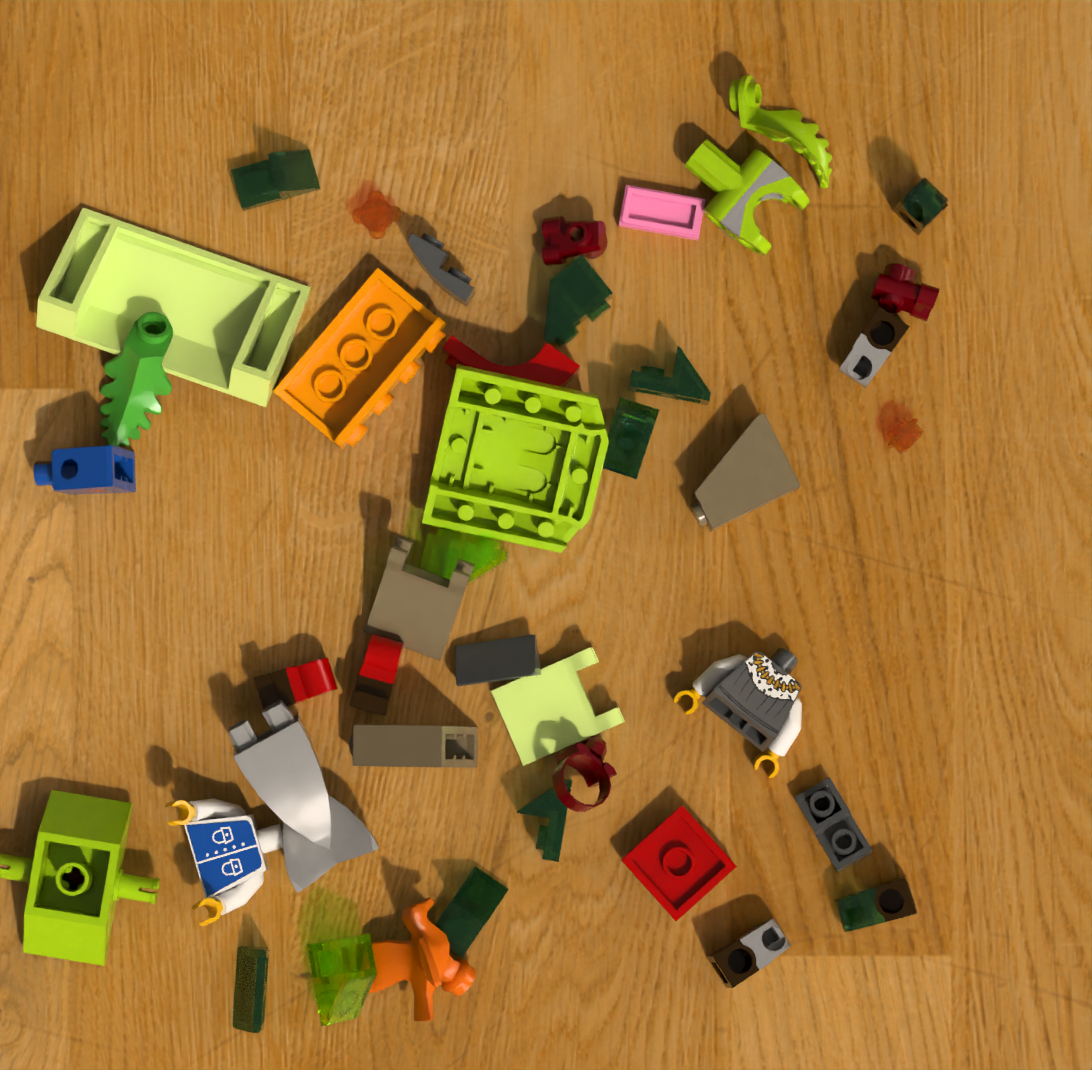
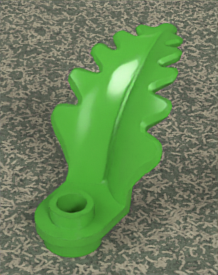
[99,312,173,447]

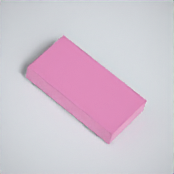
[619,185,706,241]

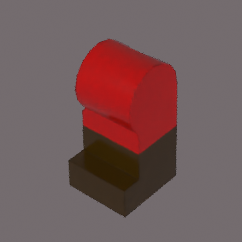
[349,634,404,716]
[254,658,338,709]

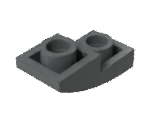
[408,233,475,307]
[794,777,873,873]

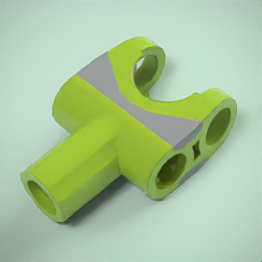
[684,139,810,256]

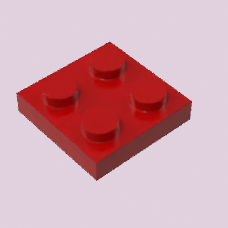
[621,805,737,921]

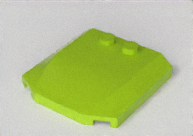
[422,364,609,553]

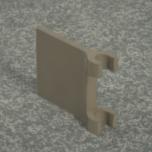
[364,535,475,661]

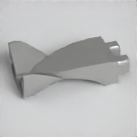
[228,700,379,893]

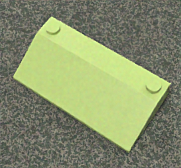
[36,208,311,407]

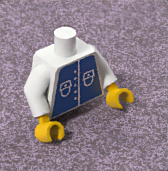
[165,798,283,926]

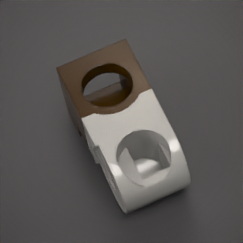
[838,306,910,388]
[707,917,791,988]

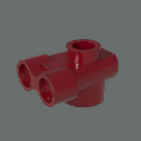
[542,216,607,266]
[871,263,939,321]

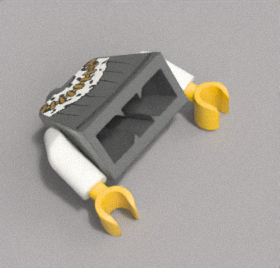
[674,648,802,778]

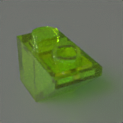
[419,528,508,586]
[307,933,377,1026]

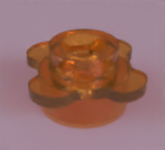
[352,191,401,239]

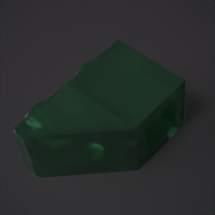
[544,255,613,347]

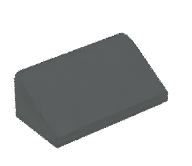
[456,634,541,686]

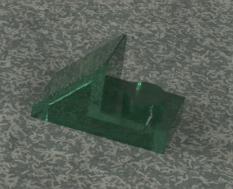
[231,149,321,211]
[628,346,711,405]
[603,397,659,479]
[517,779,572,862]
[435,866,509,958]

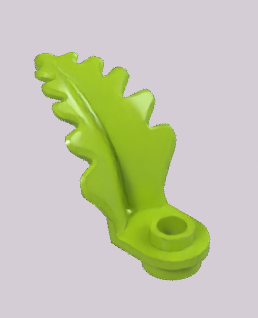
[729,75,832,189]

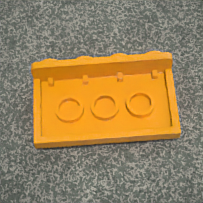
[273,268,447,450]

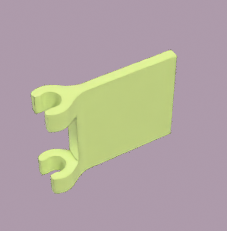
[491,647,625,766]

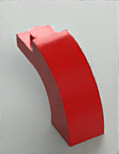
[442,335,580,387]

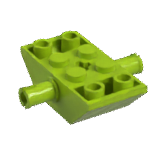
[0,790,160,966]

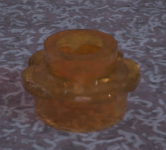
[887,417,924,455]

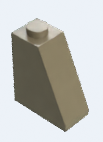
[690,413,801,532]
[349,725,478,768]

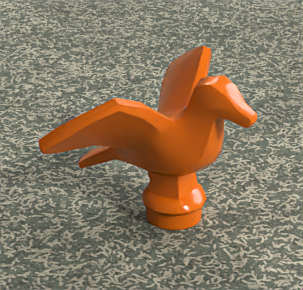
[363,898,476,1021]

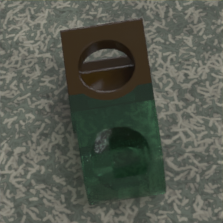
[892,177,949,235]
[834,875,917,932]

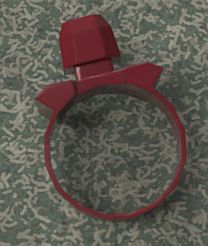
[552,735,617,812]

